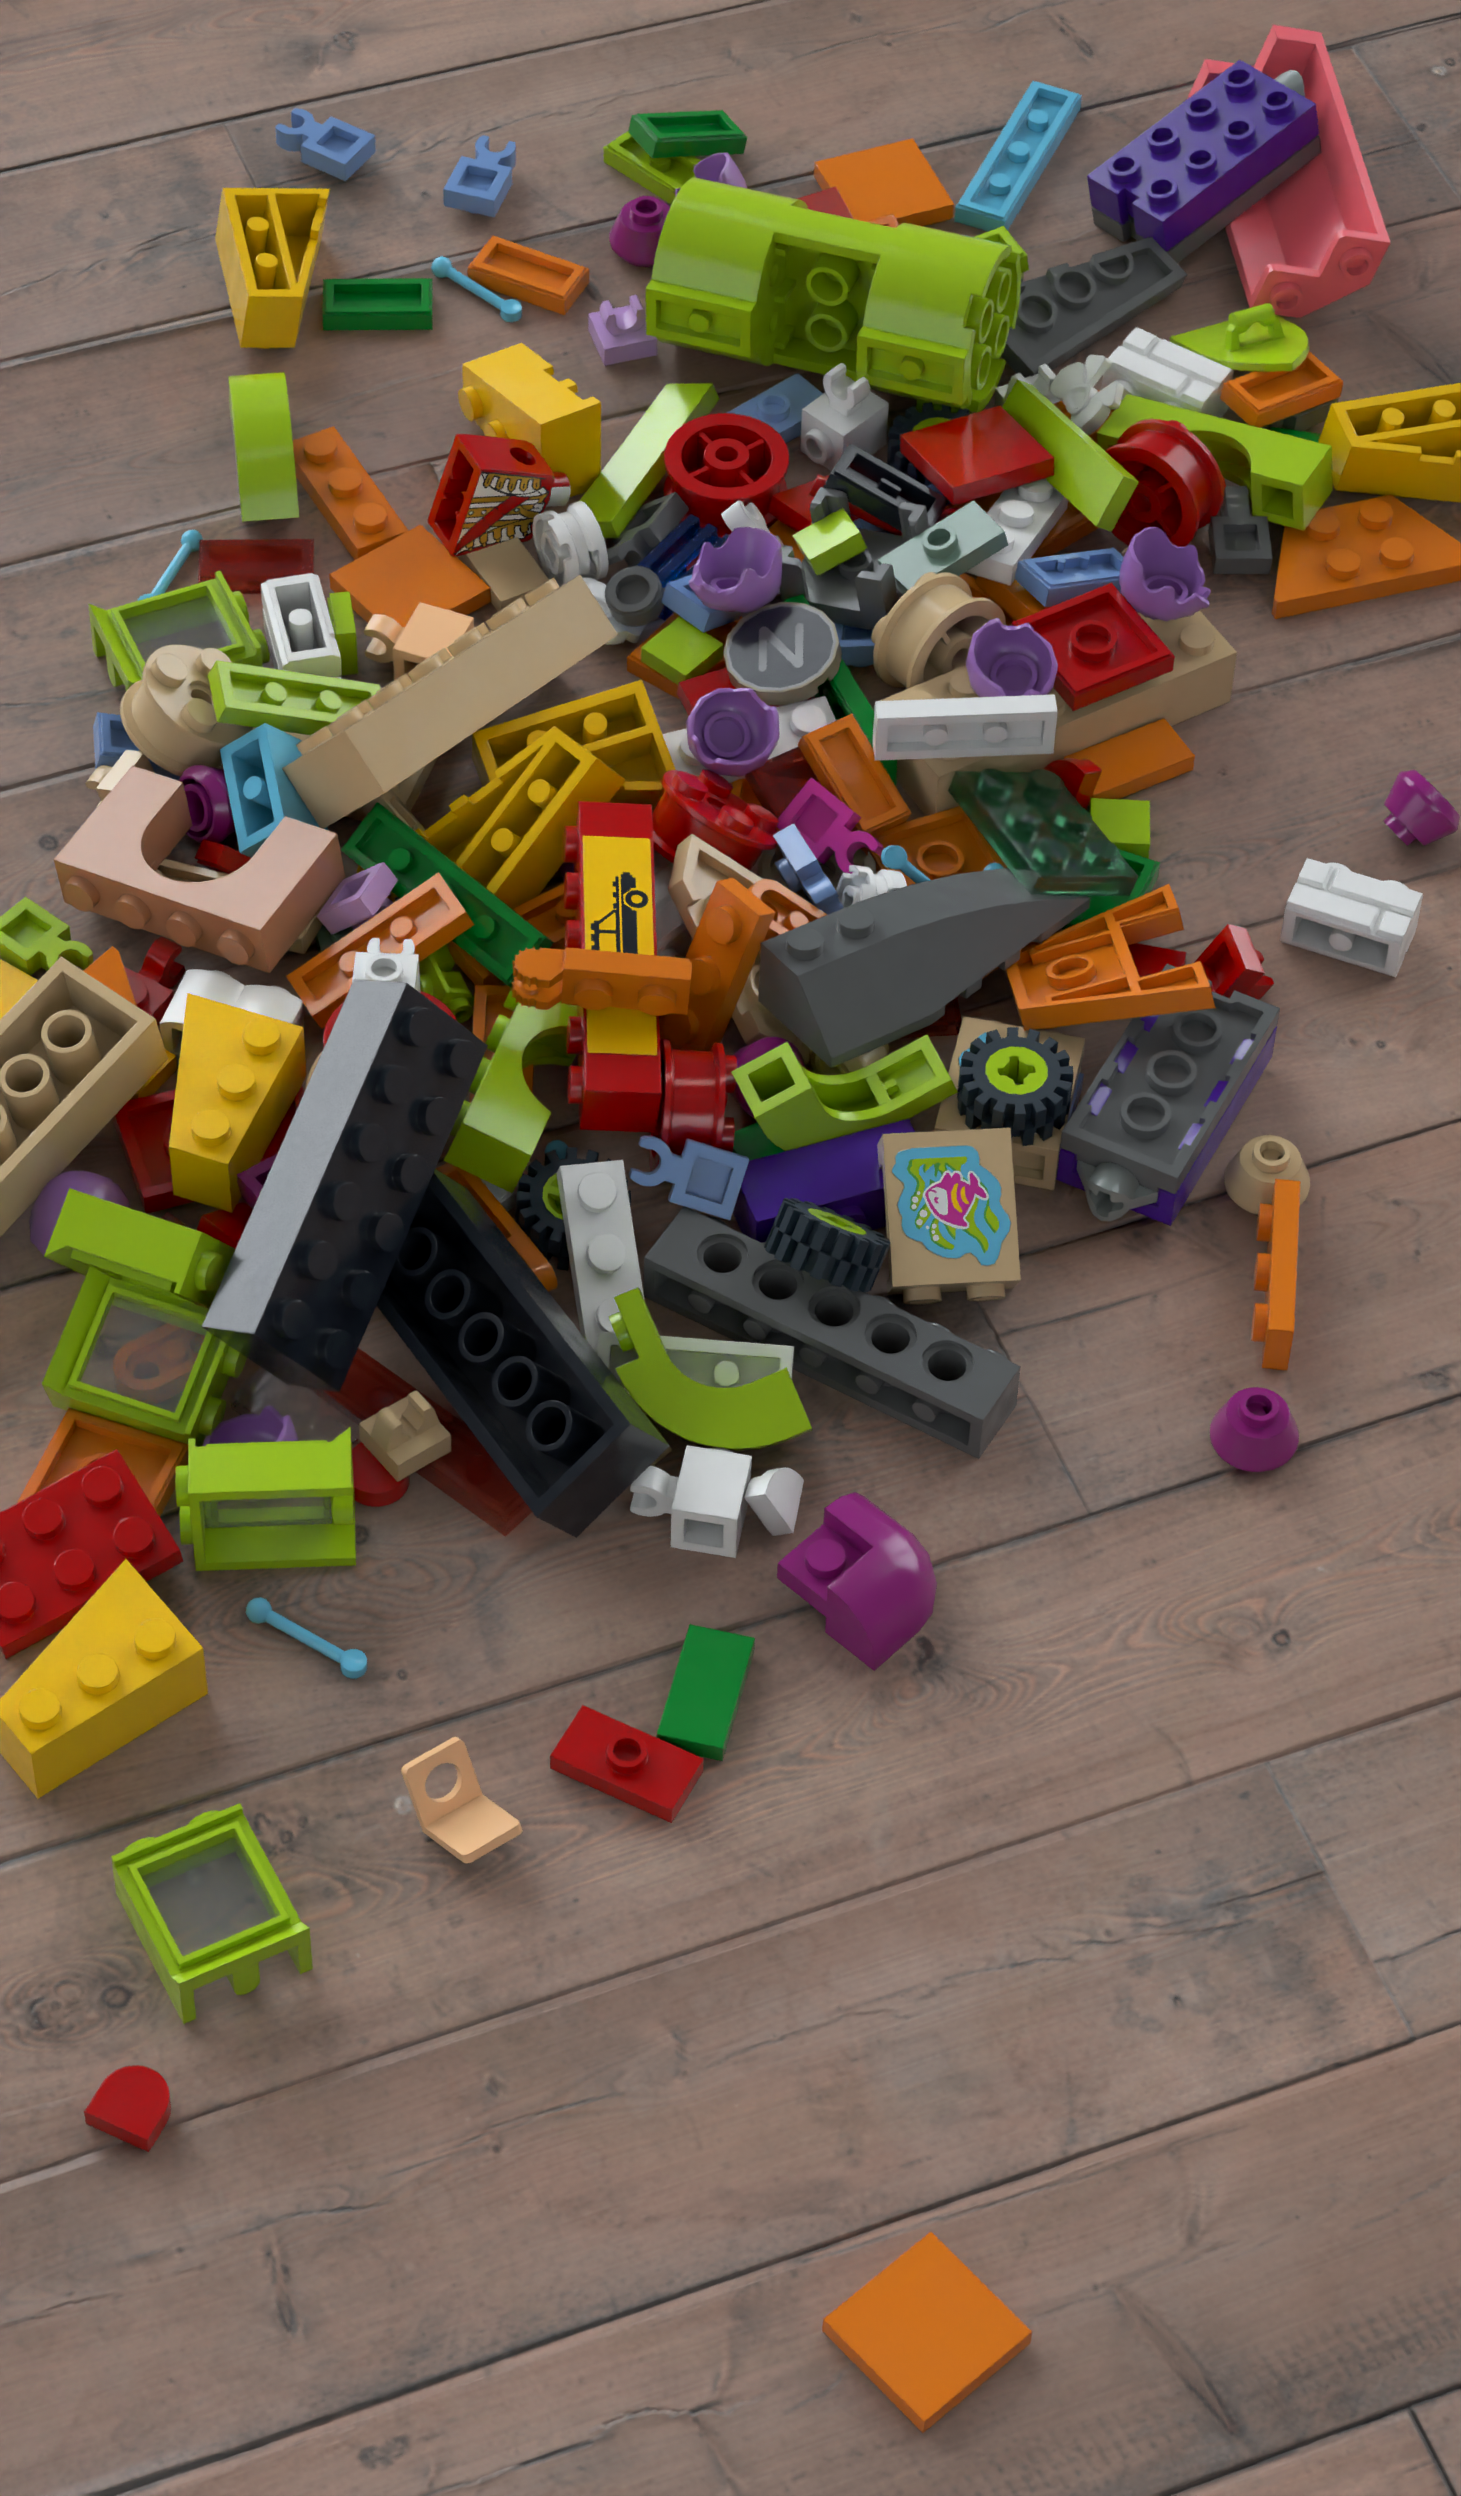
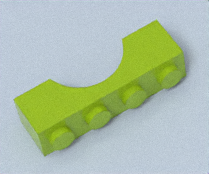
[1097,394,1333,531]
[444,987,577,1194]

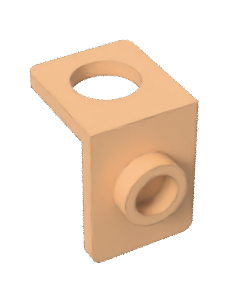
[401,1737,523,1864]

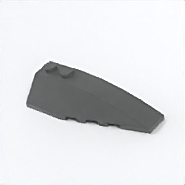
[758,867,1090,1068]

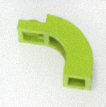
[228,372,299,522]
[731,1034,958,1151]
[608,1287,813,1451]

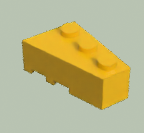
[215,188,330,349]
[458,343,601,497]
[1318,383,1461,503]
[472,679,676,811]
[415,726,626,909]
[169,993,307,1212]
[0,1559,208,1799]

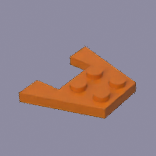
[1005,884,1215,1031]

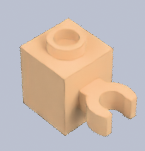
[364,602,474,681]

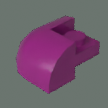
[777,1492,937,1671]

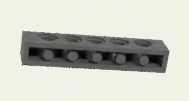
[644,1206,1021,1459]

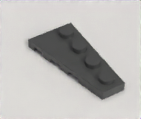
[1001,237,1188,378]

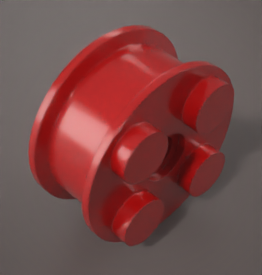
[663,413,789,540]
[1105,419,1226,547]
[652,769,779,871]
[649,1039,737,1172]

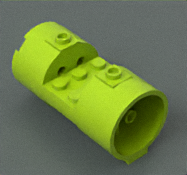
[646,178,1021,412]

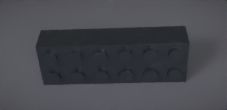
[202,979,488,1392]
[377,1169,669,1538]

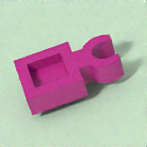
[777,777,884,874]

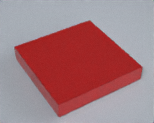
[900,406,1054,505]
[1012,583,1175,711]

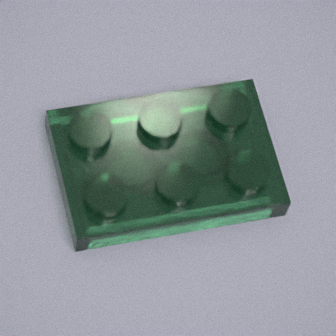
[948,768,1138,896]

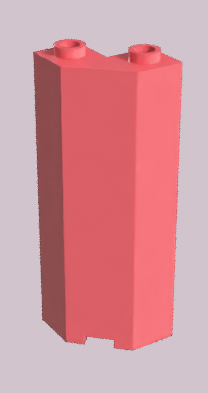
[1187,25,1391,318]

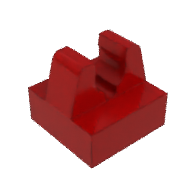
[1194,924,1274,1000]

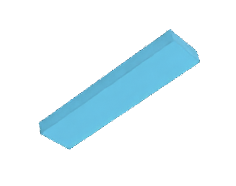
[954,81,1082,231]

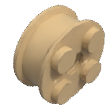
[871,572,1006,689]
[120,645,255,777]

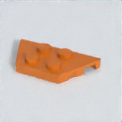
[1272,494,1461,619]

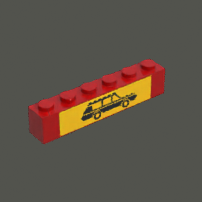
[563,801,662,1133]

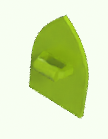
[1169,303,1309,372]

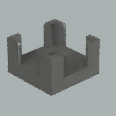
[780,487,929,630]

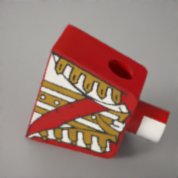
[427,434,570,557]

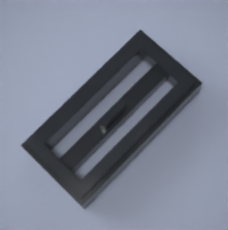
[823,444,949,532]

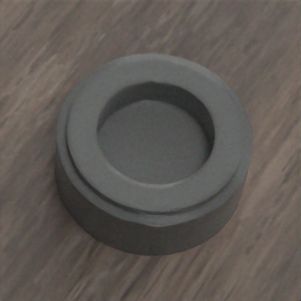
[605,566,664,627]

